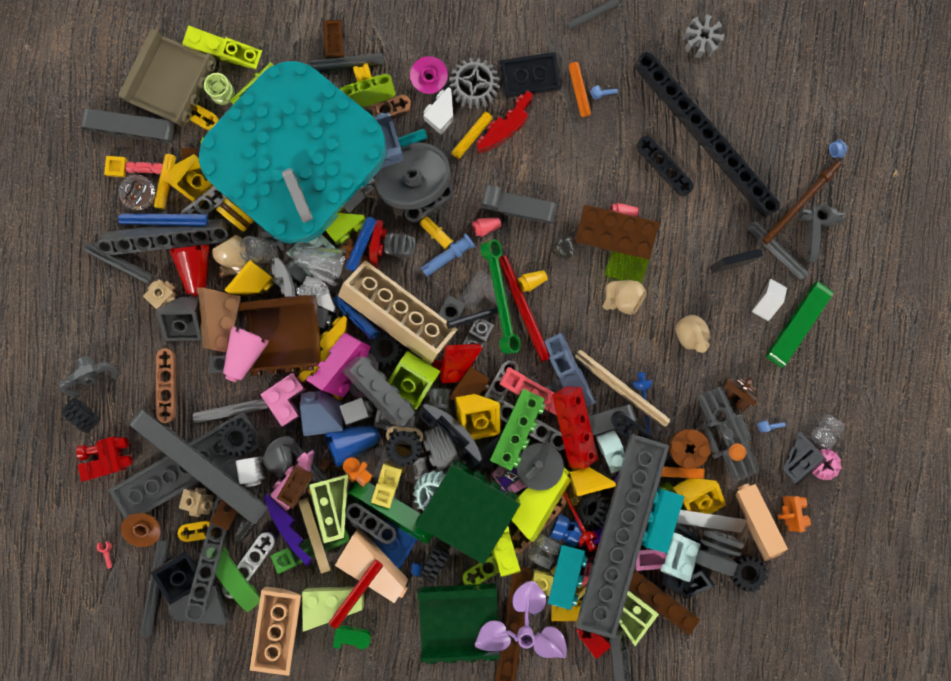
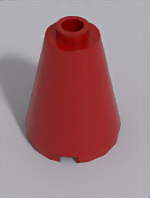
[170,244,209,297]

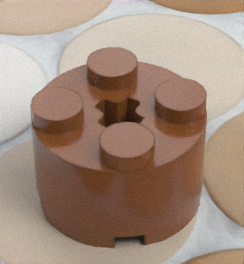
[668,429,711,469]

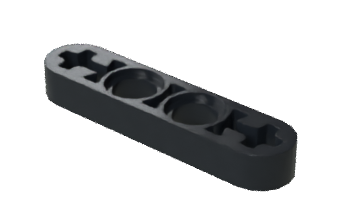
[637,136,694,196]
[611,411,670,465]

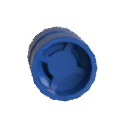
[549,513,584,548]

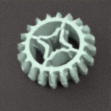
[413,470,446,511]

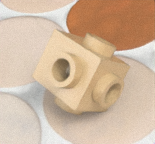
[143,280,178,309]
[179,487,214,517]

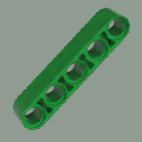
[765,281,834,368]
[347,481,433,544]

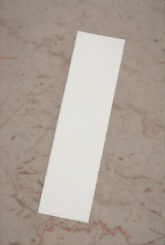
[677,510,747,533]

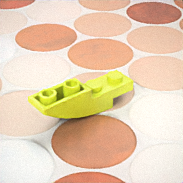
[182,26,262,69]
[493,526,520,577]

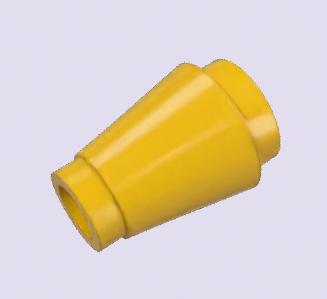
[518,270,548,292]

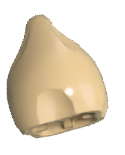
[212,235,248,278]
[602,280,647,315]
[675,315,710,353]

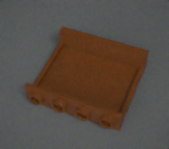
[239,295,321,376]

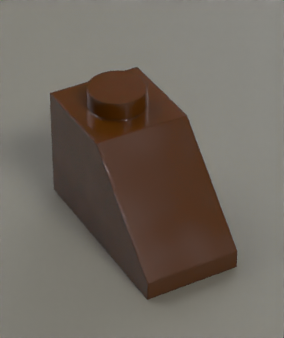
[449,367,491,401]

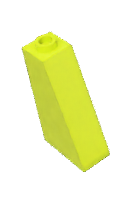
[512,467,571,542]

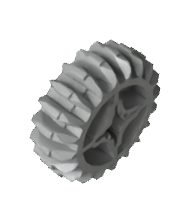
[449,57,500,109]

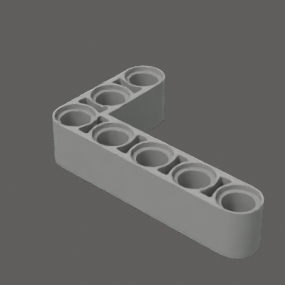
[485,361,565,450]

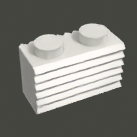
[236,456,266,487]

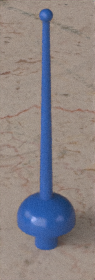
[633,372,652,434]

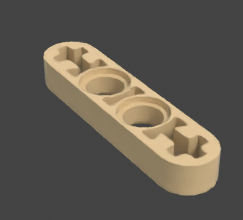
[298,498,331,574]

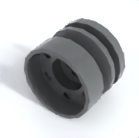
[695,530,745,576]

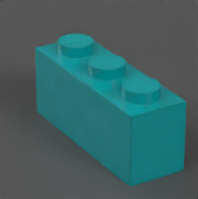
[641,488,685,553]
[548,545,588,610]

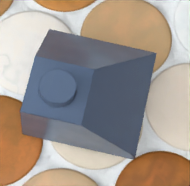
[300,391,343,436]

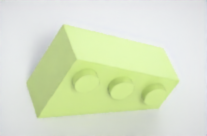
[309,475,348,543]
[302,587,364,632]
[619,590,659,646]

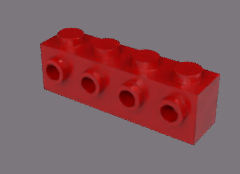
[552,387,598,469]

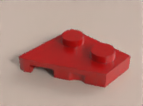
[369,220,387,269]

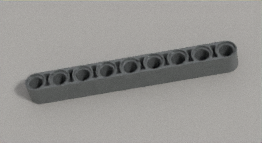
[129,408,269,524]

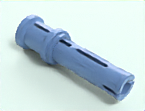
[420,233,475,277]

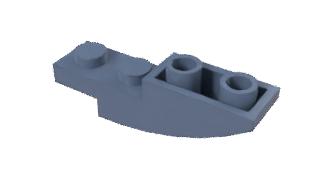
[544,333,596,408]

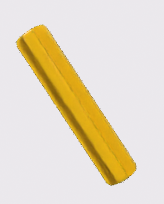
[452,112,492,160]
[154,154,176,210]

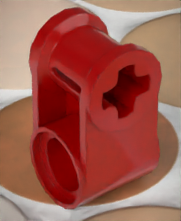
[576,628,611,659]

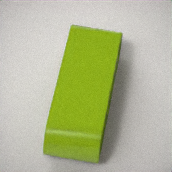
[340,74,396,108]

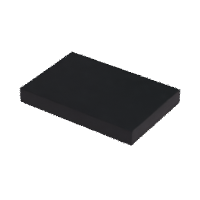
[500,52,561,99]
[710,249,763,274]

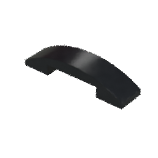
[417,404,482,469]

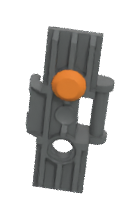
[697,386,760,483]

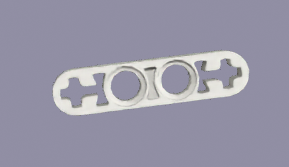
[222,532,276,598]

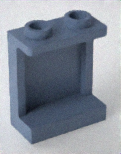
[374,113,405,168]

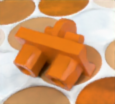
[343,457,373,487]
[778,496,811,532]

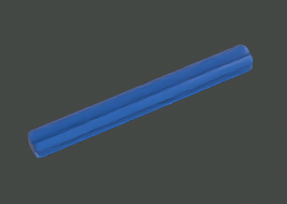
[118,214,209,226]

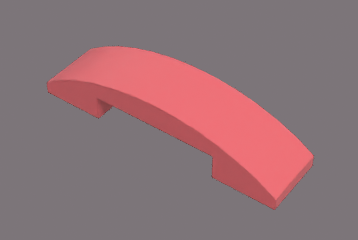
[499,367,557,416]

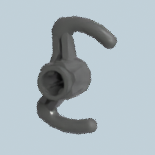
[58,356,119,397]

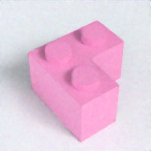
[260,373,307,427]

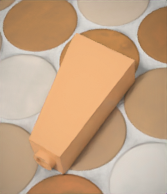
[735,483,788,562]
[335,528,409,603]

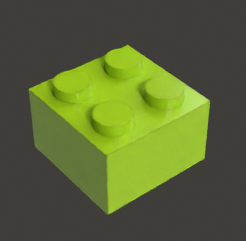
[387,351,440,410]

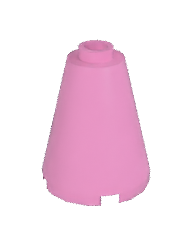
[223,326,269,382]

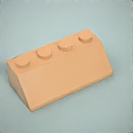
[250,586,301,676]

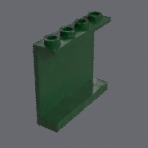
[416,460,521,564]
[417,583,500,665]

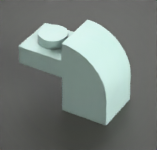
[594,430,625,473]

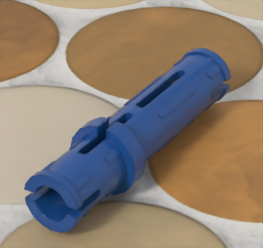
[333,295,380,340]

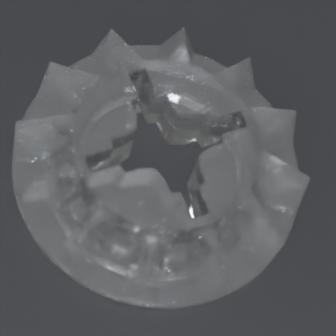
[297,283,328,296]

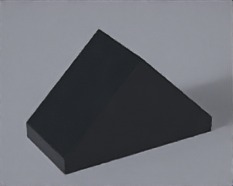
[681,565,715,599]

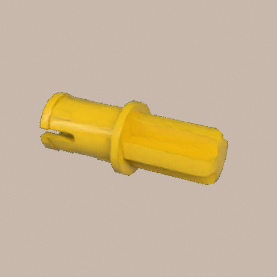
[420,216,454,250]

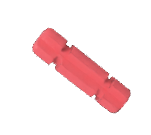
[125,162,162,174]

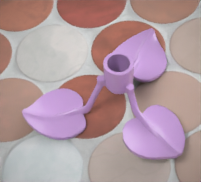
[475,581,567,658]

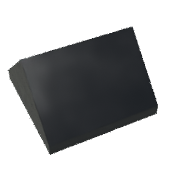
[150,551,199,605]

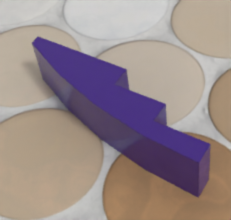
[264,494,313,567]

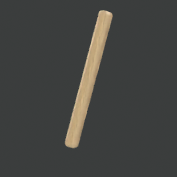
[574,350,670,428]

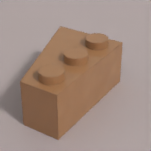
[197,288,241,353]

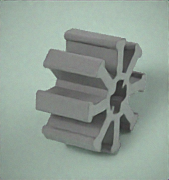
[683,15,724,58]

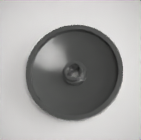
[375,143,451,209]

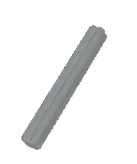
[193,399,269,423]

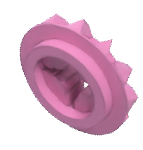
[812,449,842,480]

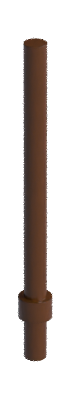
[762,160,842,244]

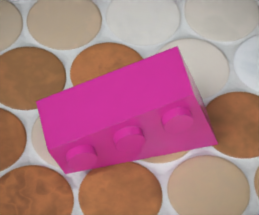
[306,333,371,397]

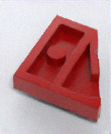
[440,344,482,383]

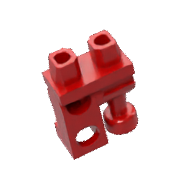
[76,436,134,482]

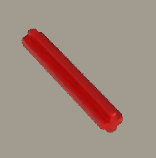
[329,560,383,629]

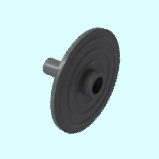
[517,443,564,490]

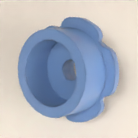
[829,139,847,158]

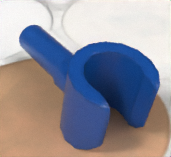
[410,562,433,584]

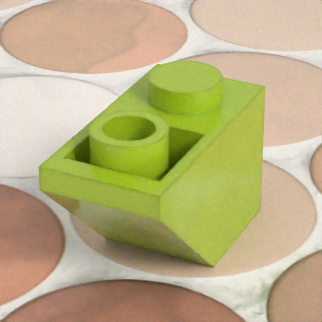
[326,213,366,245]

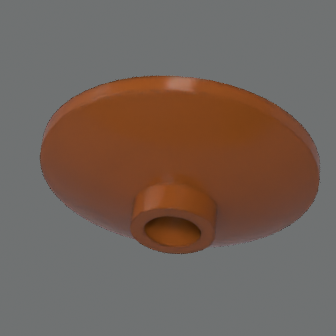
[121,513,161,547]

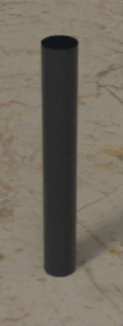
[446,306,498,329]

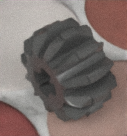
[384,234,416,257]

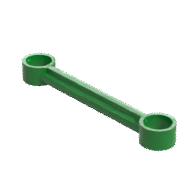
[481,239,521,354]

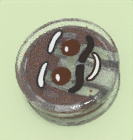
[119,175,157,212]

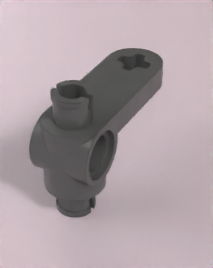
[800,204,845,263]

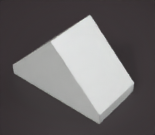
[751,279,787,321]

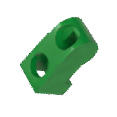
[333,625,372,650]

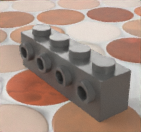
[342,356,416,427]

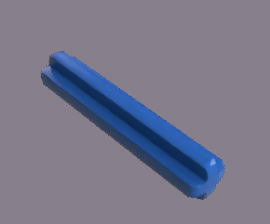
[346,217,376,272]

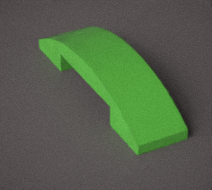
[270,526,350,574]
[206,538,261,613]

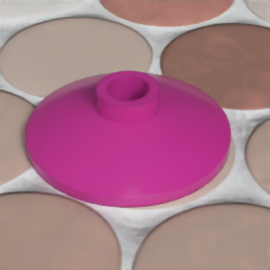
[410,56,448,94]

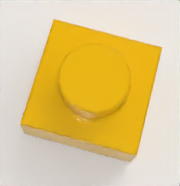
[104,156,127,178]

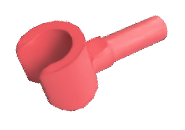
[97,541,112,569]

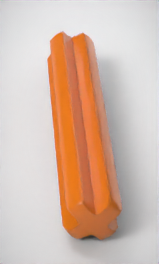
[569,62,591,117]

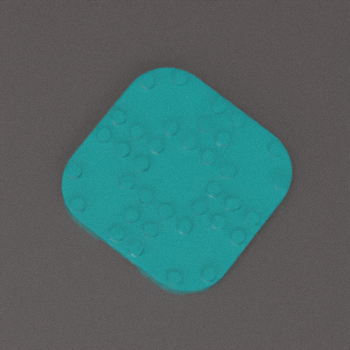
[199,61,387,244]

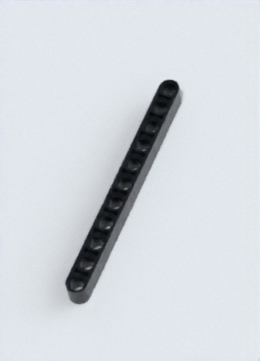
[636,52,780,217]

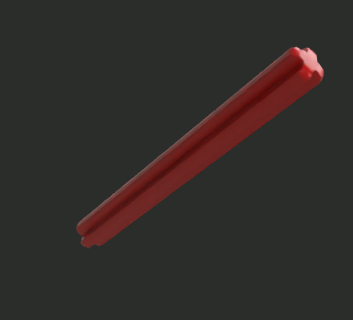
[499,255,551,362]

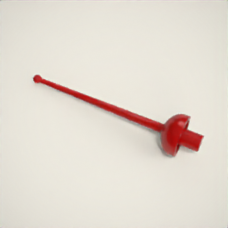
[563,491,598,551]

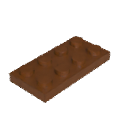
[575,204,660,260]

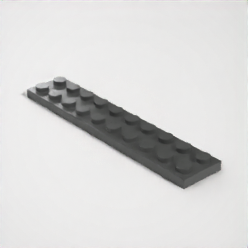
[575,434,669,639]

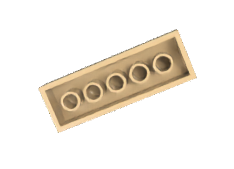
[338,260,458,365]

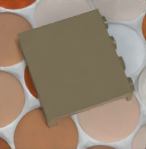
[118,28,217,127]

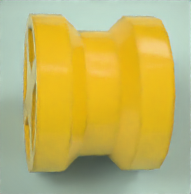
[353,63,372,82]

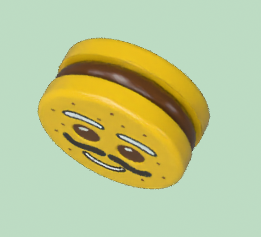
[216,198,254,232]

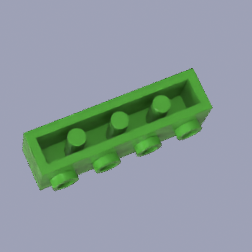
[490,389,546,471]

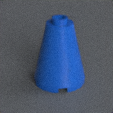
[325,425,380,468]

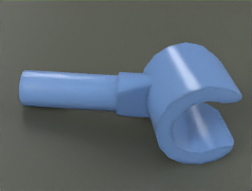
[590,85,618,100]
[757,420,786,432]

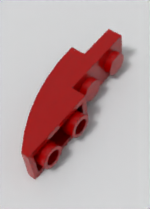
[476,91,533,154]

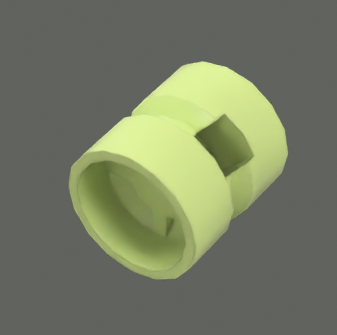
[204,73,235,105]

